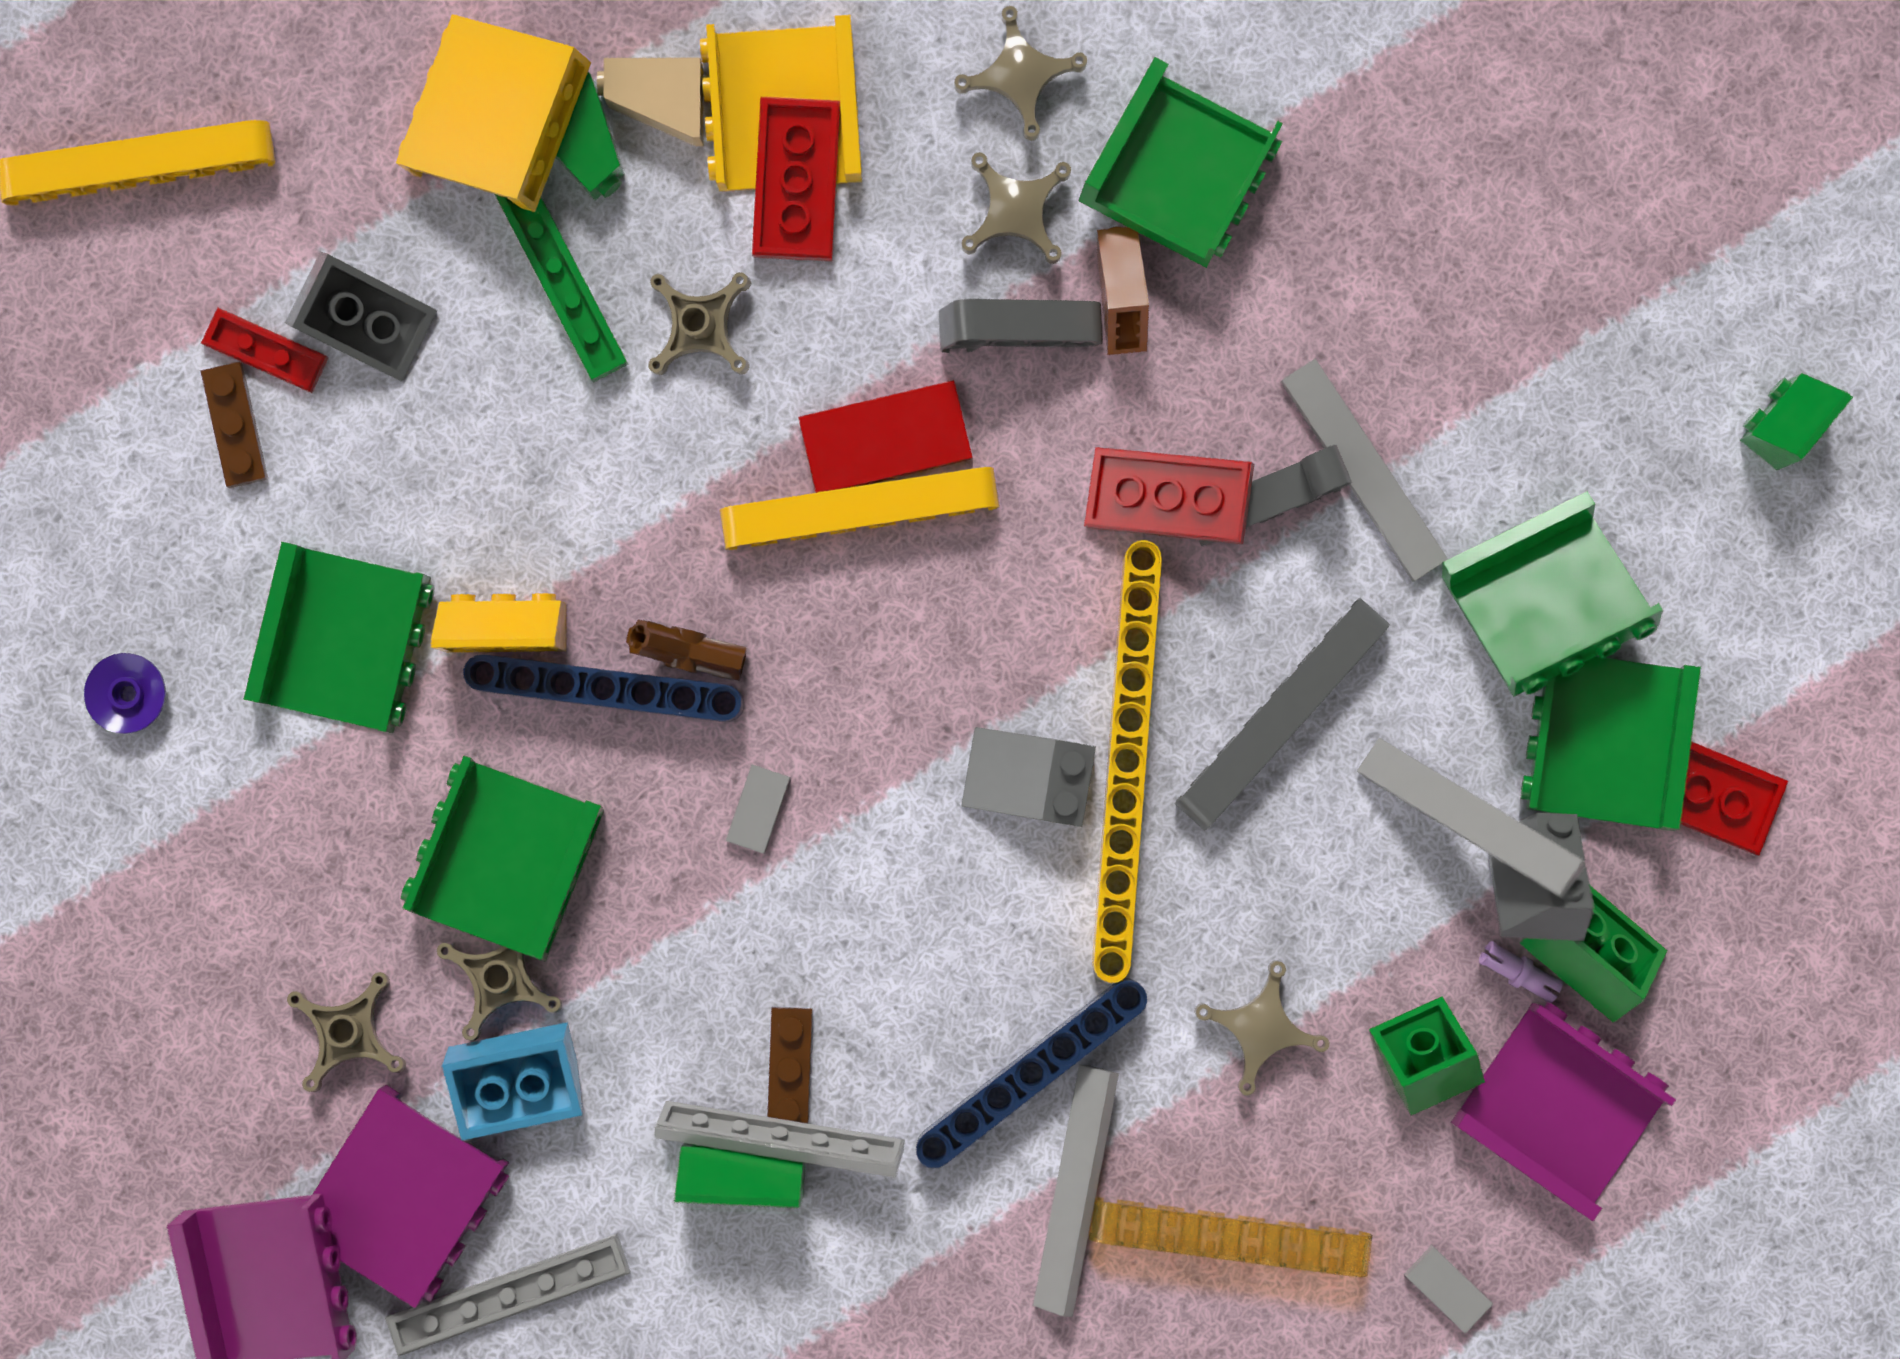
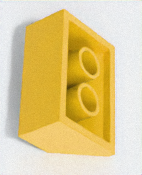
[431,593,567,653]

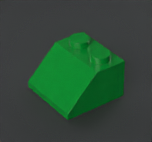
[1740,373,1853,470]
[1369,996,1485,1116]

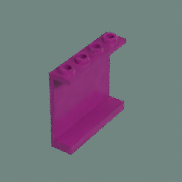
[1451,1002,1676,1222]
[312,1085,509,1308]
[166,1193,357,1359]

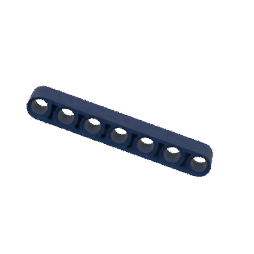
[463,654,744,722]
[916,978,1147,1168]

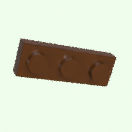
[200,361,268,488]
[767,1007,813,1124]

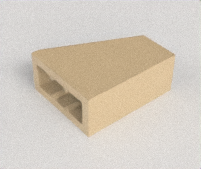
[597,58,704,146]

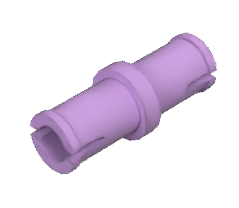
[1479,941,1563,1003]

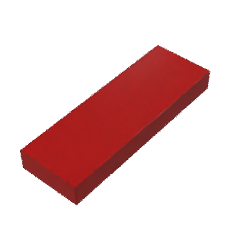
[201,307,329,393]

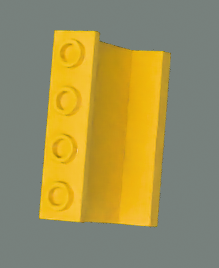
[396,14,591,212]
[700,15,862,192]

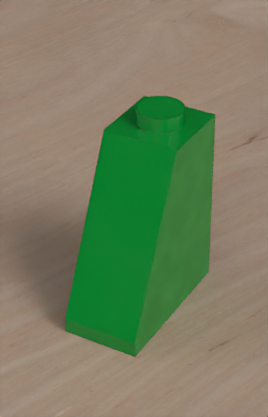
[556,72,625,201]

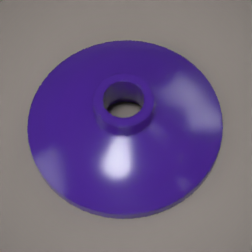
[84,653,166,734]

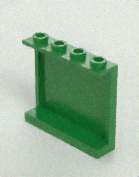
[1078,57,1283,268]

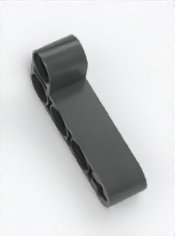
[938,299,1103,353]
[1199,445,1352,547]

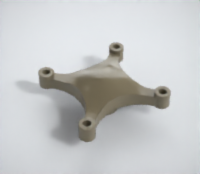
[954,6,1087,141]
[962,152,1071,264]
[648,272,751,375]
[437,943,562,1041]
[1194,960,1330,1095]
[287,972,406,1092]

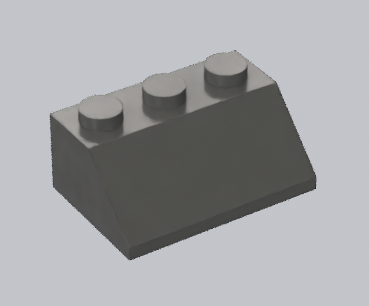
[1488,812,1594,941]

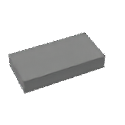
[726,764,791,854]
[1404,1245,1493,1334]

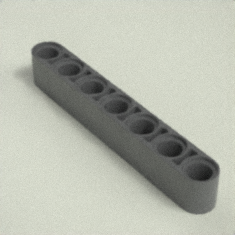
[1174,598,1390,831]

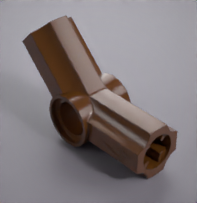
[626,619,748,681]

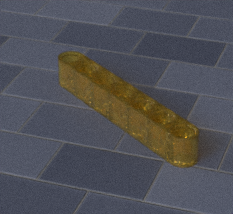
[1088,1197,1373,1277]

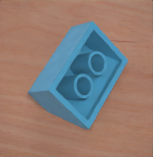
[442,1022,583,1140]

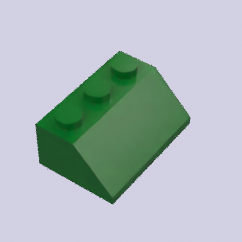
[1519,884,1668,1023]
[674,1143,805,1208]

